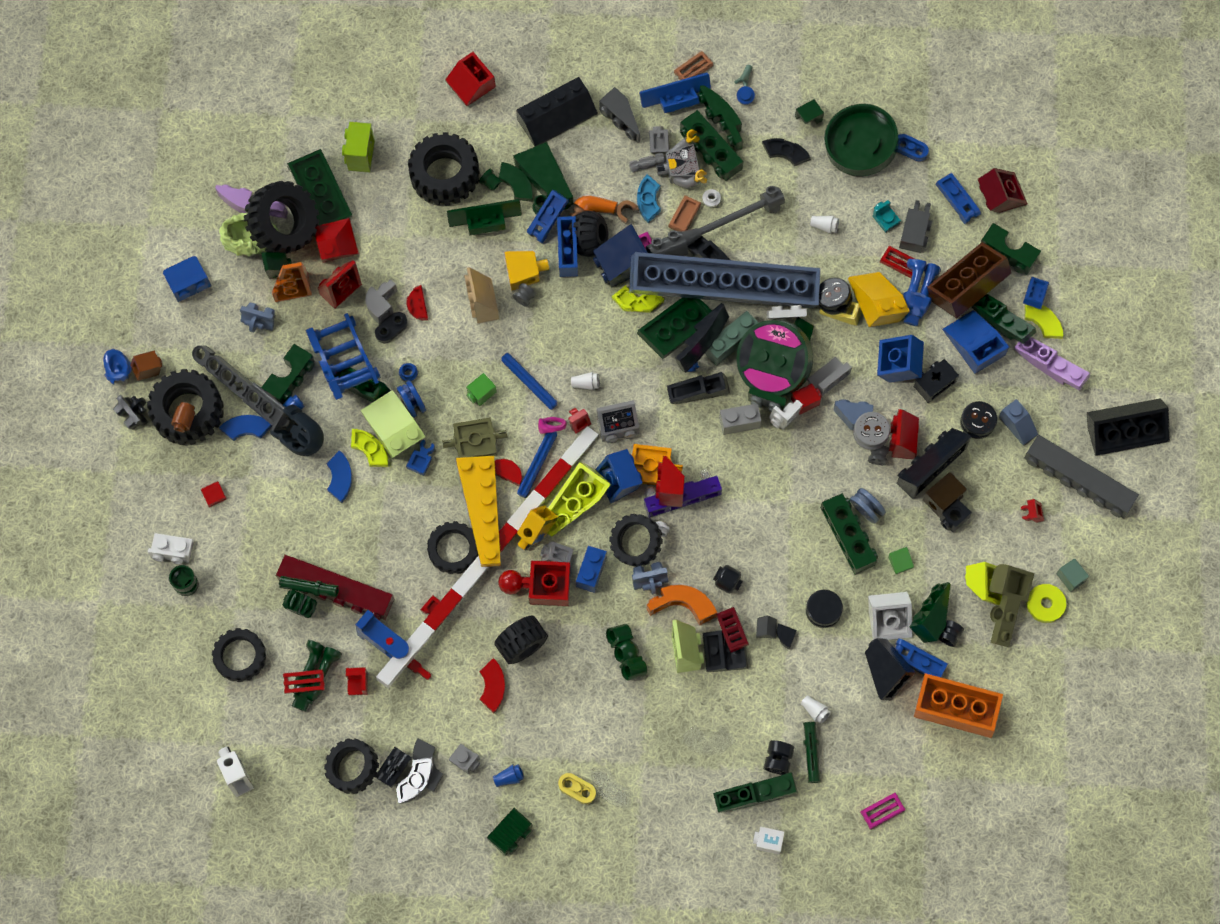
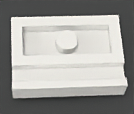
[766,305,807,319]

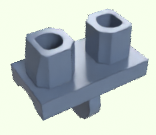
[240,302,275,333]
[632,562,668,595]

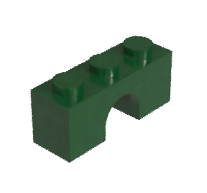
[981,223,1041,275]
[261,344,315,405]

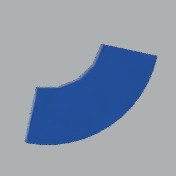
[219,415,272,441]
[326,450,352,503]

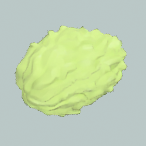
[219,213,278,257]

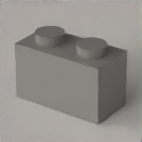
[719,403,761,435]

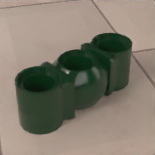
[606,624,648,681]

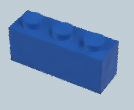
[557,216,578,277]

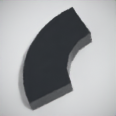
[762,138,811,166]

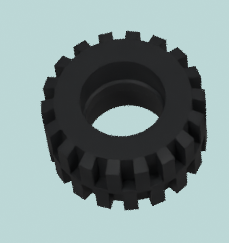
[494,615,548,664]

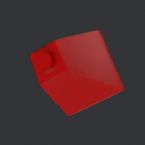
[315,218,359,263]

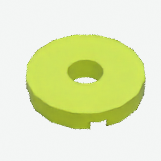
[1026,584,1066,623]

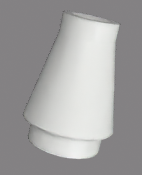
[810,216,839,234]
[571,372,599,390]
[801,695,831,724]

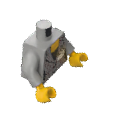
[656,129,707,189]

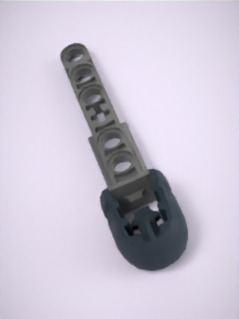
[192,345,324,457]

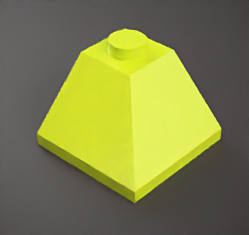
[965,562,1002,605]

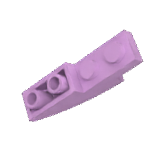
[215,185,288,219]
[1014,337,1090,390]

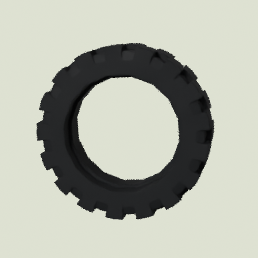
[609,514,663,567]
[427,521,478,574]
[212,628,266,682]
[324,738,379,794]

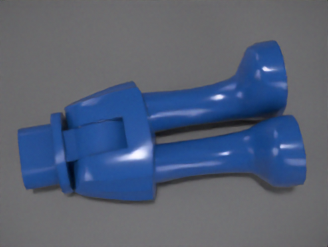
[903,259,941,326]

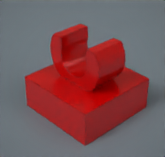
[568,408,591,434]
[1021,499,1044,523]

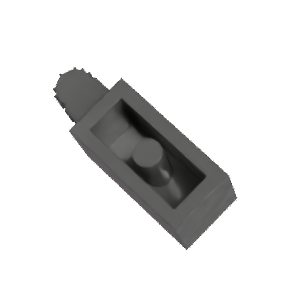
[899,200,932,253]

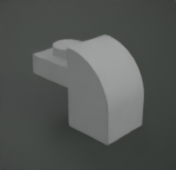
[366,279,397,325]

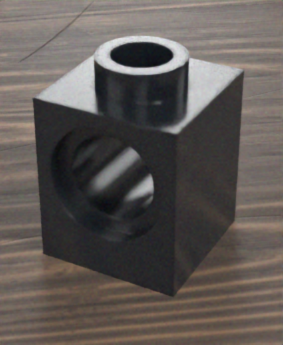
[939,499,972,533]

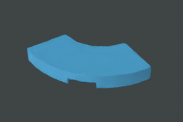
[637,174,661,223]

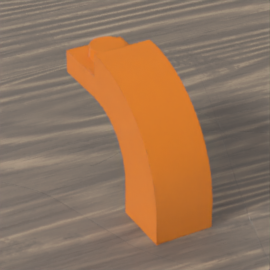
[647,585,717,626]

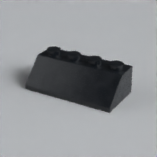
[516,77,598,147]
[1087,398,1170,456]
[896,428,971,499]

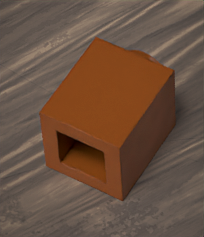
[131,350,163,381]

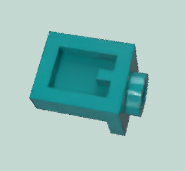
[872,200,901,233]

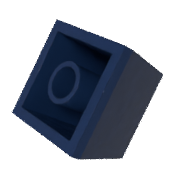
[593,224,647,288]

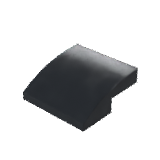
[703,630,748,672]

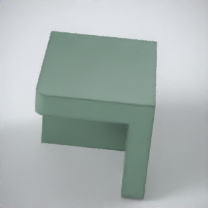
[1056,559,1089,592]

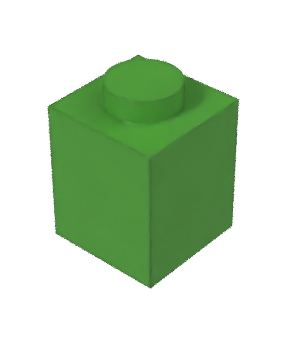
[466,373,497,406]

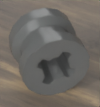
[512,283,536,307]
[868,445,889,466]

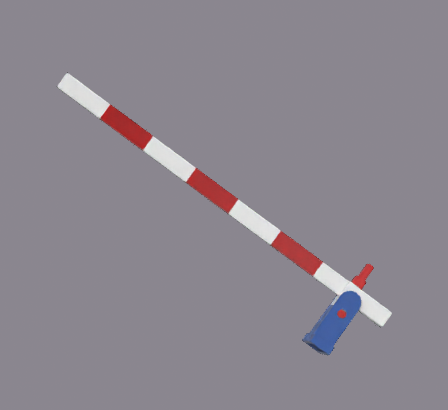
[355,426,599,688]

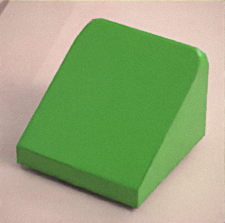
[888,547,914,574]

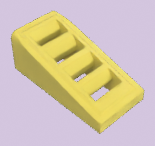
[819,302,862,326]

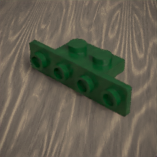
[447,199,522,236]

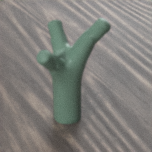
[734,65,753,86]

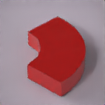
[479,658,505,714]

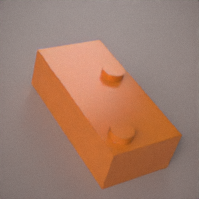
[914,673,1003,738]

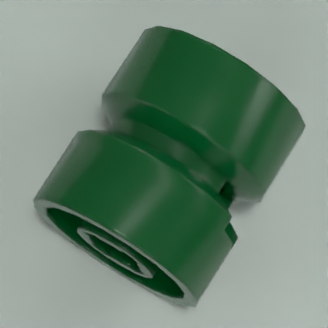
[169,565,199,596]

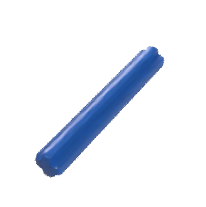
[501,353,557,410]
[517,431,557,498]

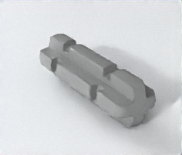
[629,153,665,172]

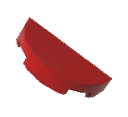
[406,285,429,321]
[494,459,522,487]

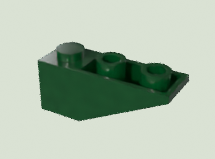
[909,582,951,643]

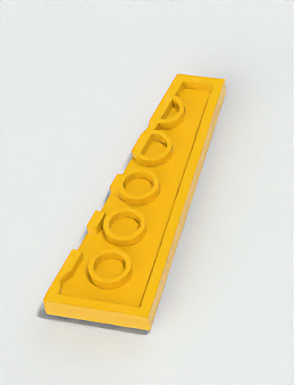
[456,456,501,567]

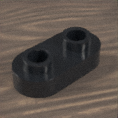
[375,312,408,344]

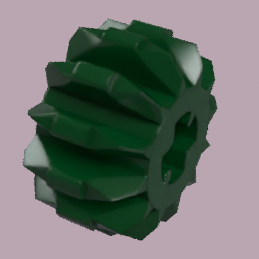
[282,590,317,618]

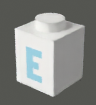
[753,827,784,855]

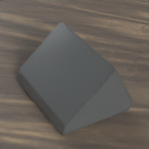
[756,615,777,639]

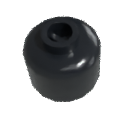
[713,565,743,594]

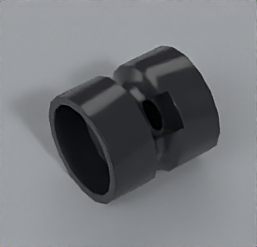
[763,740,795,775]

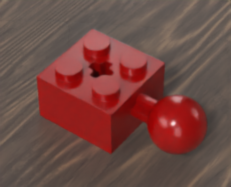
[498,561,571,606]

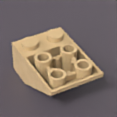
[464,267,499,323]

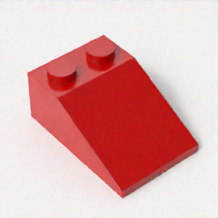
[317,260,362,309]

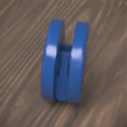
[396,381,426,418]

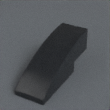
[667,372,730,404]

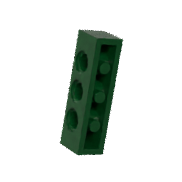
[680,110,744,181]
[820,493,878,575]

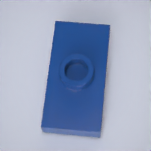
[1023,277,1049,309]

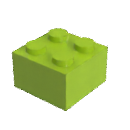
[342,122,375,173]

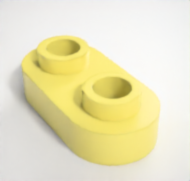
[558,773,596,804]

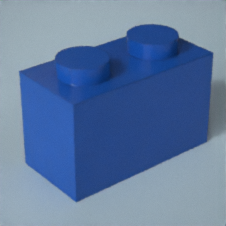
[576,546,607,593]

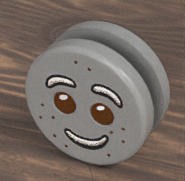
[853,412,890,450]

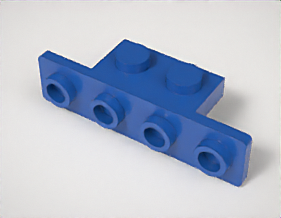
[639,73,711,113]

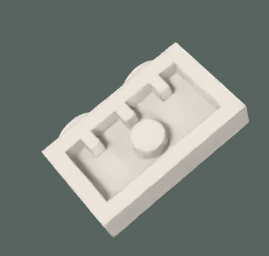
[769,400,803,430]
[148,533,194,565]

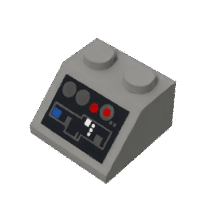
[597,400,639,443]

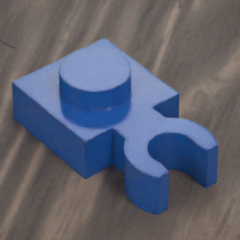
[406,439,435,476]

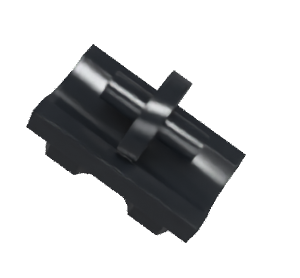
[113,395,148,430]
[376,747,412,788]

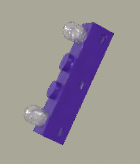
[644,469,722,518]

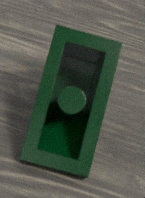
[261,252,292,279]

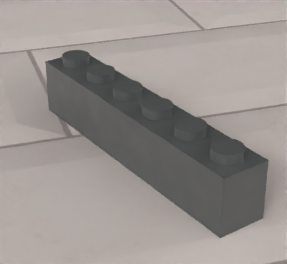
[1024,434,1139,518]

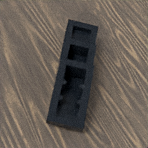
[675,303,729,373]

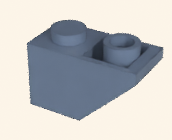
[834,399,873,430]

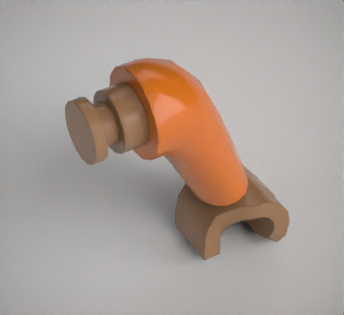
[569,196,639,224]

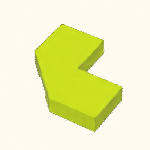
[612,285,664,313]

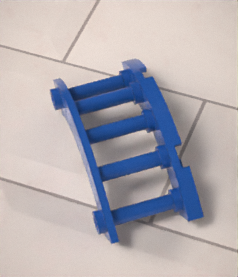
[305,313,381,400]

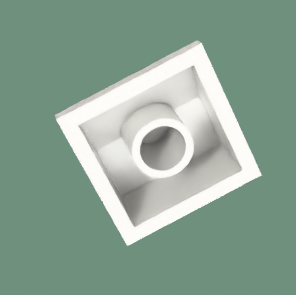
[868,592,912,640]

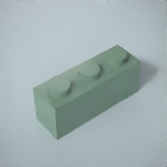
[705,311,758,366]

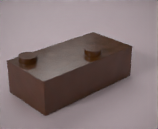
[927,242,1012,319]

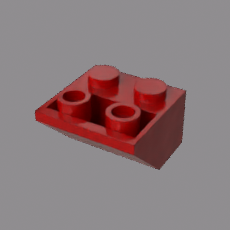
[445,52,496,107]
[889,409,919,460]
[656,456,685,507]

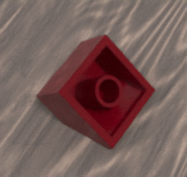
[977,168,1028,213]

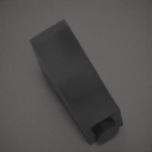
[865,638,916,701]

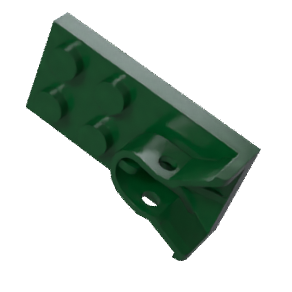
[287,149,352,225]
[637,298,712,359]

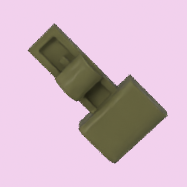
[990,564,1035,648]

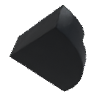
[777,623,797,650]

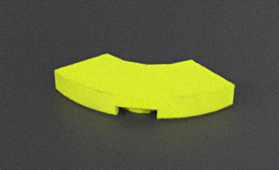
[1024,304,1063,339]
[351,429,389,467]

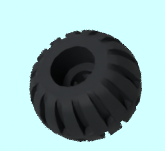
[569,211,608,257]

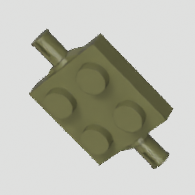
[442,417,508,458]

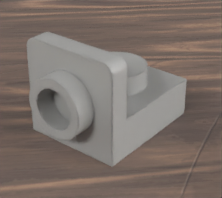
[649,126,669,153]
[540,541,573,562]
[449,744,480,774]

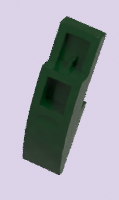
[698,85,743,152]
[971,294,1036,344]
[713,772,798,813]

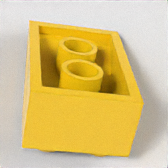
[848,272,910,327]

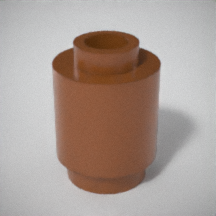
[171,402,195,432]

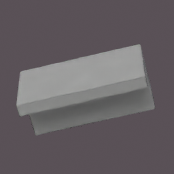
[807,357,852,396]

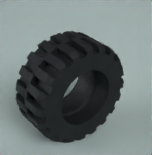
[408,132,480,206]
[244,181,319,254]
[147,369,224,445]

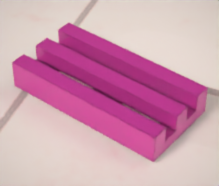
[860,793,905,830]

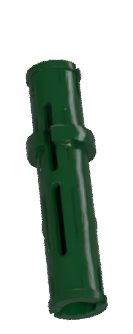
[279,576,339,598]
[803,722,821,783]

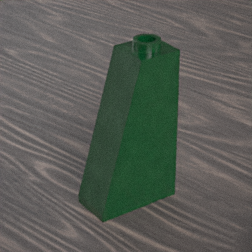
[513,142,573,210]

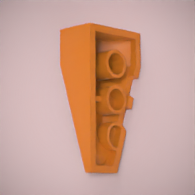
[272,262,312,302]

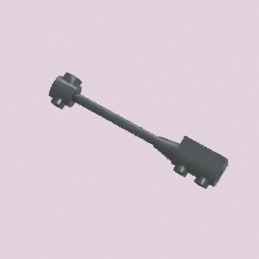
[646,186,785,256]

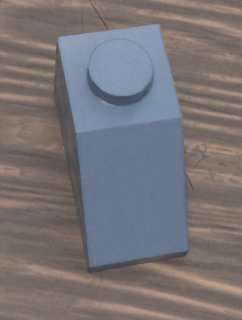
[999,399,1038,446]

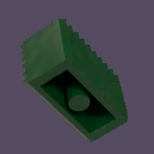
[487,808,533,856]

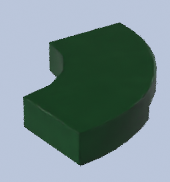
[499,162,533,202]

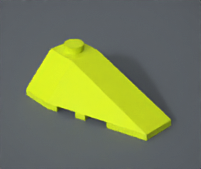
[547,462,611,537]

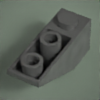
[599,87,640,143]

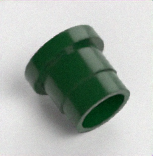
[478,168,501,191]
[532,195,547,215]

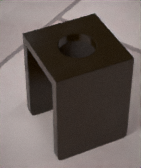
[923,472,967,518]

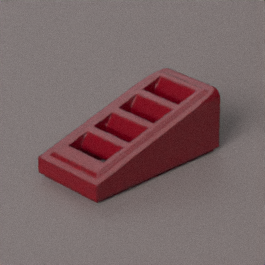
[716,607,749,652]

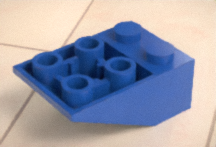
[942,310,1009,374]

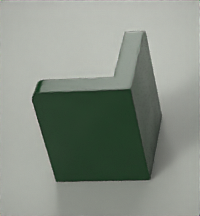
[795,99,824,124]

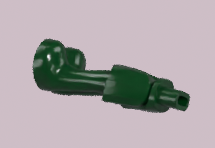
[292,640,342,712]

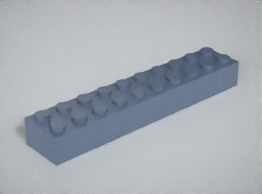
[629,252,820,309]

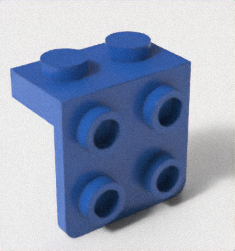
[163,256,211,302]

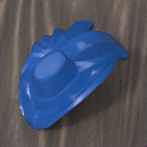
[103,349,132,385]

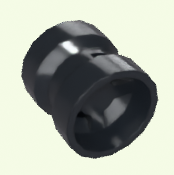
[938,620,964,647]

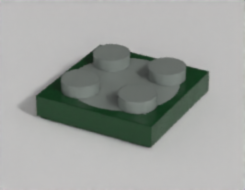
[748,387,787,412]

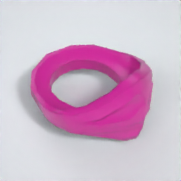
[538,417,567,434]

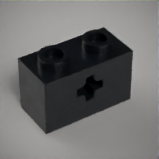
[914,358,959,403]

